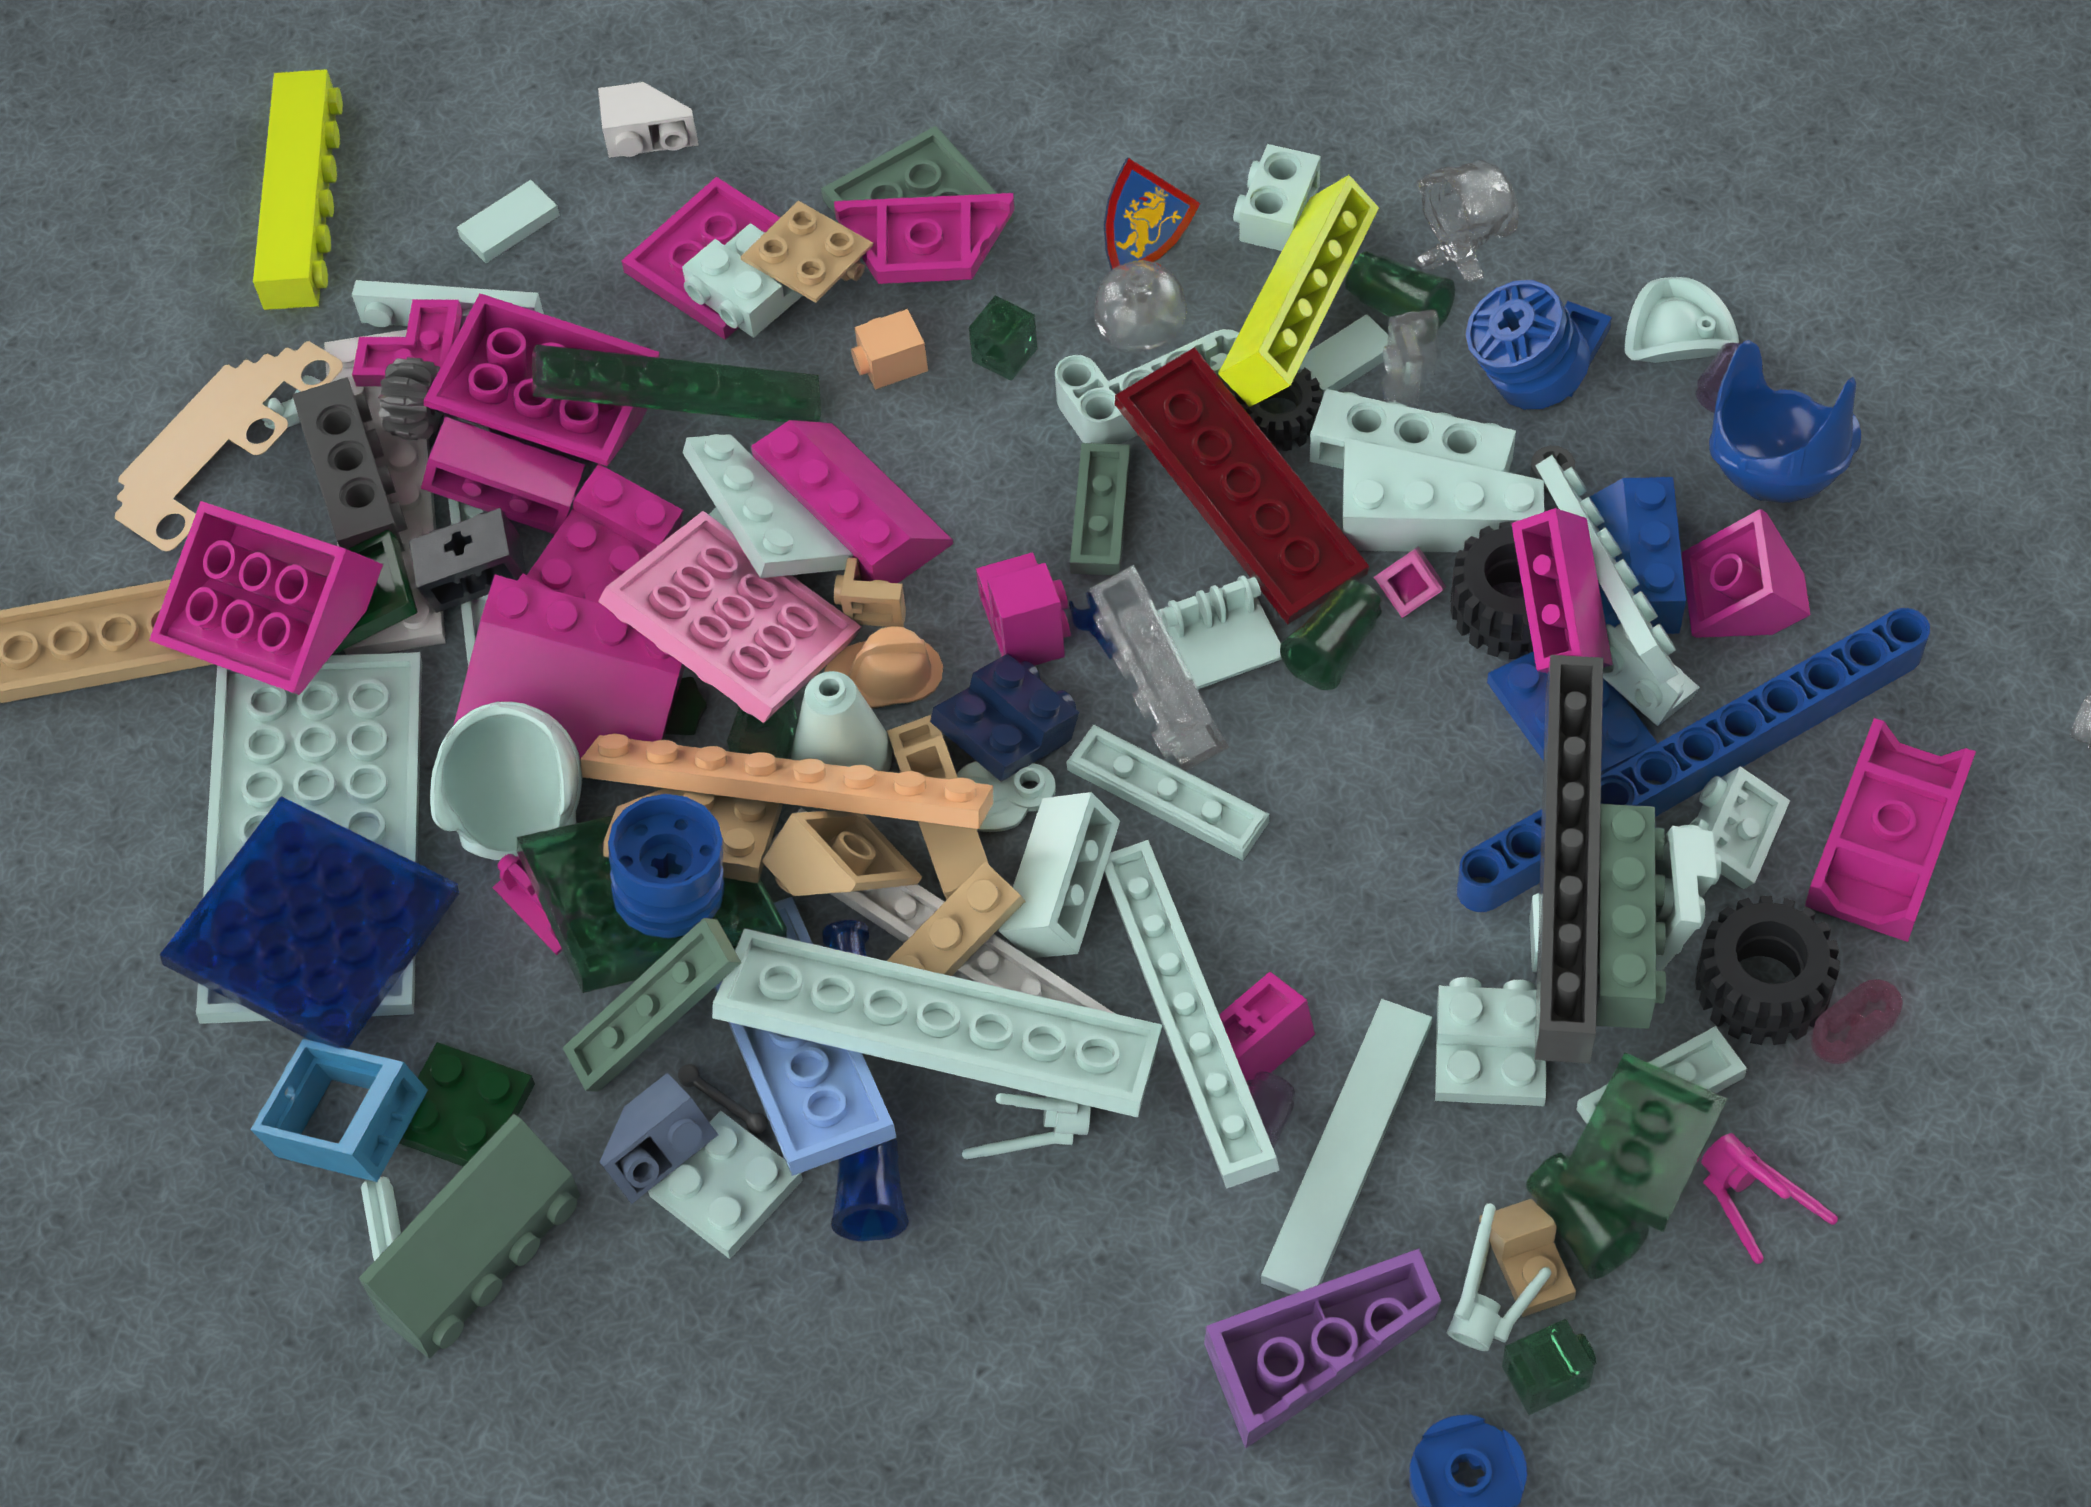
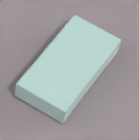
[457,180,560,263]
[1298,314,1397,398]

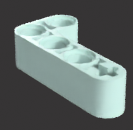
[1055,329,1239,444]

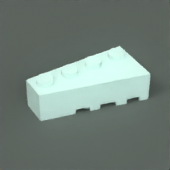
[1342,437,1544,552]

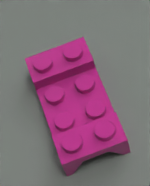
[518,464,684,603]
[1805,718,1976,942]

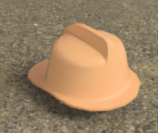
[824,626,943,709]

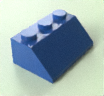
[1589,477,1686,634]

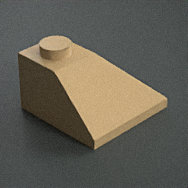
[762,810,922,896]

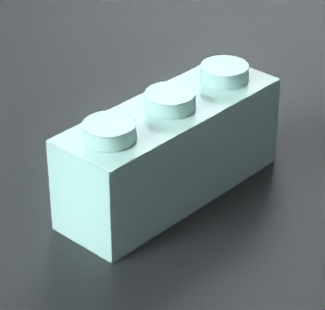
[999,792,1120,958]

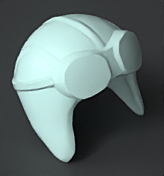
[430,702,582,860]

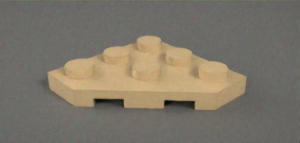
[603,788,783,883]

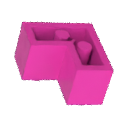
[976,552,1071,666]

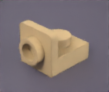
[834,557,906,627]

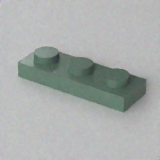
[1070,443,1130,576]

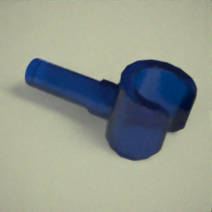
[1069,592,1120,659]

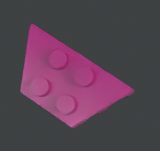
[834,193,1014,284]

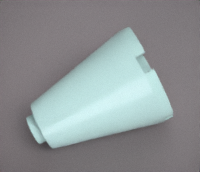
[791,671,892,772]

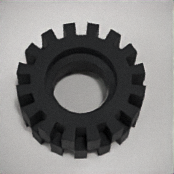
[1235,368,1322,451]

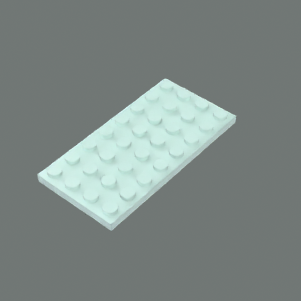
[196,652,422,1024]

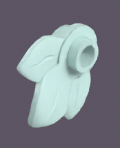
[957,761,1056,832]

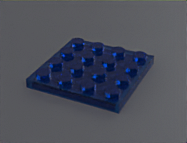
[160,796,459,1049]

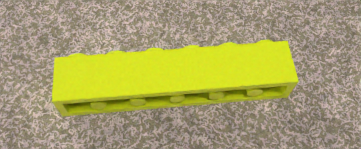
[253,69,343,310]
[1218,175,1379,407]

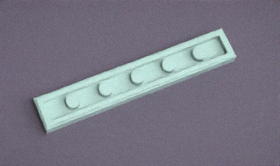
[1261,999,1432,1295]

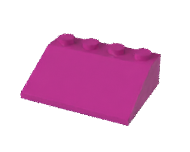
[424,293,659,466]
[149,501,383,695]
[453,575,685,759]

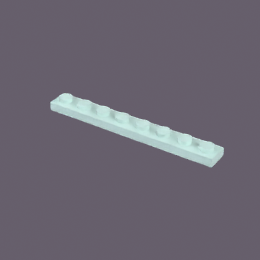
[1104,840,1280,1189]

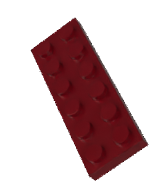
[1114,347,1369,625]

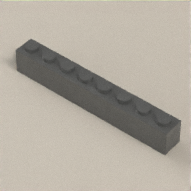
[1534,655,1603,1064]

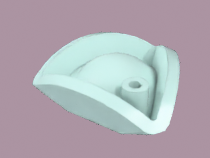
[1625,277,1739,363]

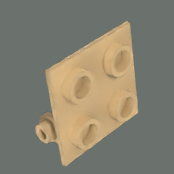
[741,201,873,303]

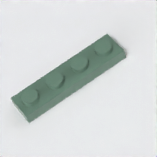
[562,918,742,1092]

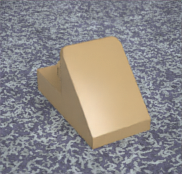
[1479,1199,1576,1317]

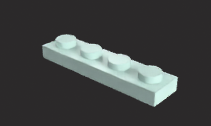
[352,280,544,330]

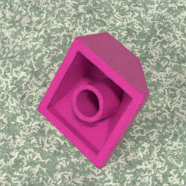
[1681,509,1811,638]

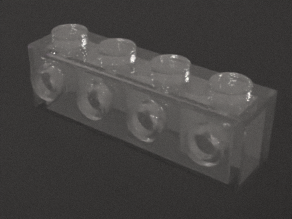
[1089,565,1229,771]

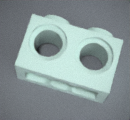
[1233,144,1321,251]

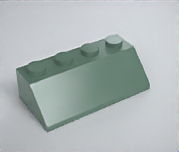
[359,1114,580,1359]

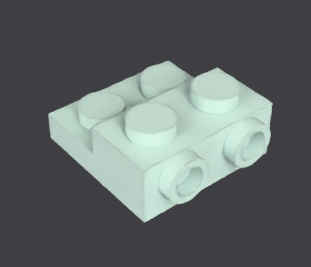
[682,223,803,338]
[1655,825,1721,971]
[1435,977,1546,1106]

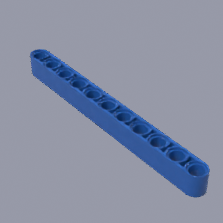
[1457,608,1930,912]

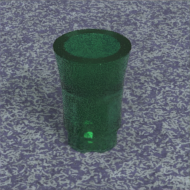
[1345,251,1455,340]
[1280,579,1382,690]
[1526,1152,1649,1279]

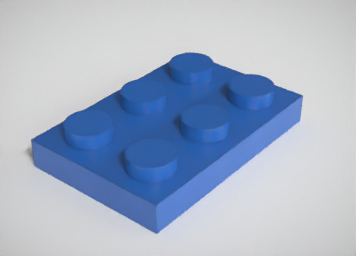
[1487,651,1657,775]

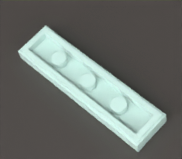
[1066,725,1269,861]

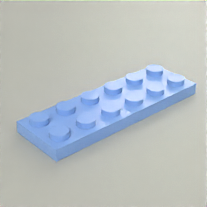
[714,897,897,1176]

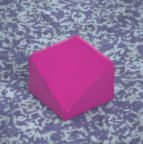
[1374,546,1446,618]

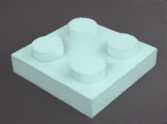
[648,1111,803,1259]

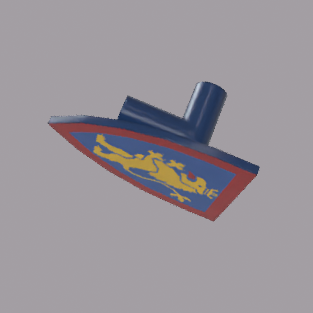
[1104,158,1200,276]

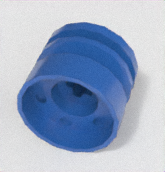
[1466,280,1591,410]
[608,794,724,938]

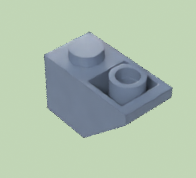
[600,1073,718,1204]

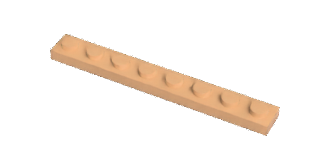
[580,734,993,829]

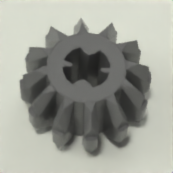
[378,357,444,441]

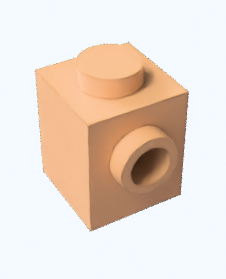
[851,309,928,389]

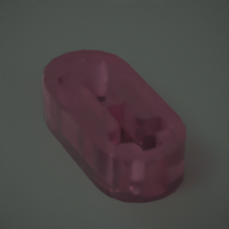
[1810,979,1903,1064]

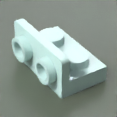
[1603,623,1700,726]
[1689,766,1790,889]

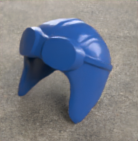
[1709,340,1861,503]

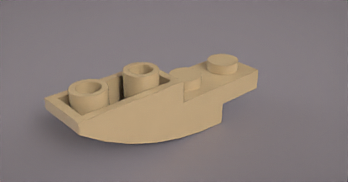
[887,715,989,900]

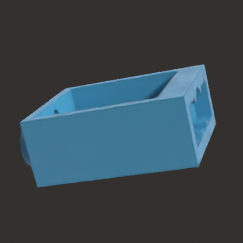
[251,1039,428,1182]

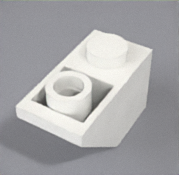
[598,82,698,158]

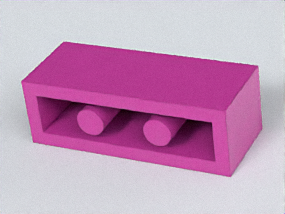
[421,416,585,535]
[1511,508,1613,674]

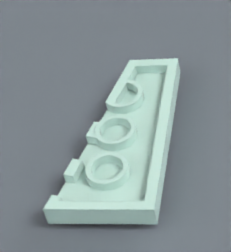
[683,434,853,578]

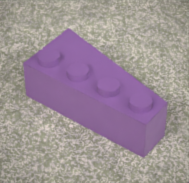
[1204,1249,1441,1448]

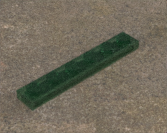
[532,345,821,422]

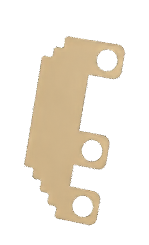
[115,341,343,551]

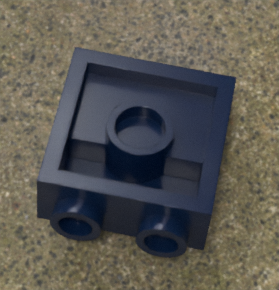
[930,654,1079,782]

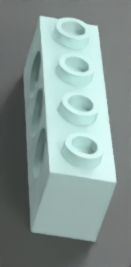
[1310,389,1516,473]

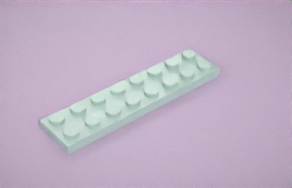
[712,928,1162,1117]

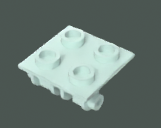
[1155,575,1287,691]

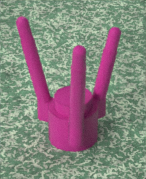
[1701,1133,1838,1264]

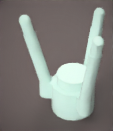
[962,1093,1091,1159]
[1447,1203,1551,1351]

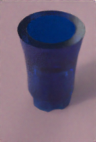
[831,1138,909,1242]

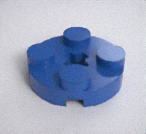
[1409,1415,1527,1507]

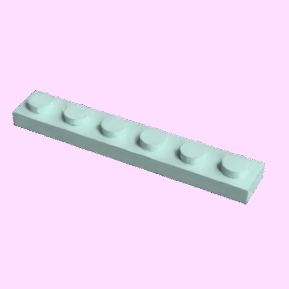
[1535,455,1678,685]

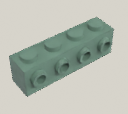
[1596,804,1666,1029]

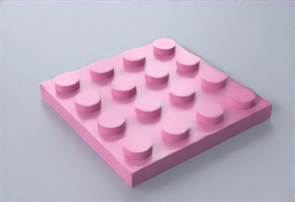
[598,511,862,723]

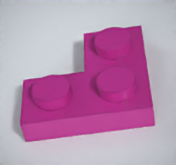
[352,299,463,387]

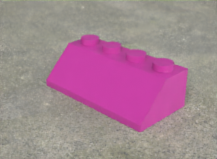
[751,420,953,583]

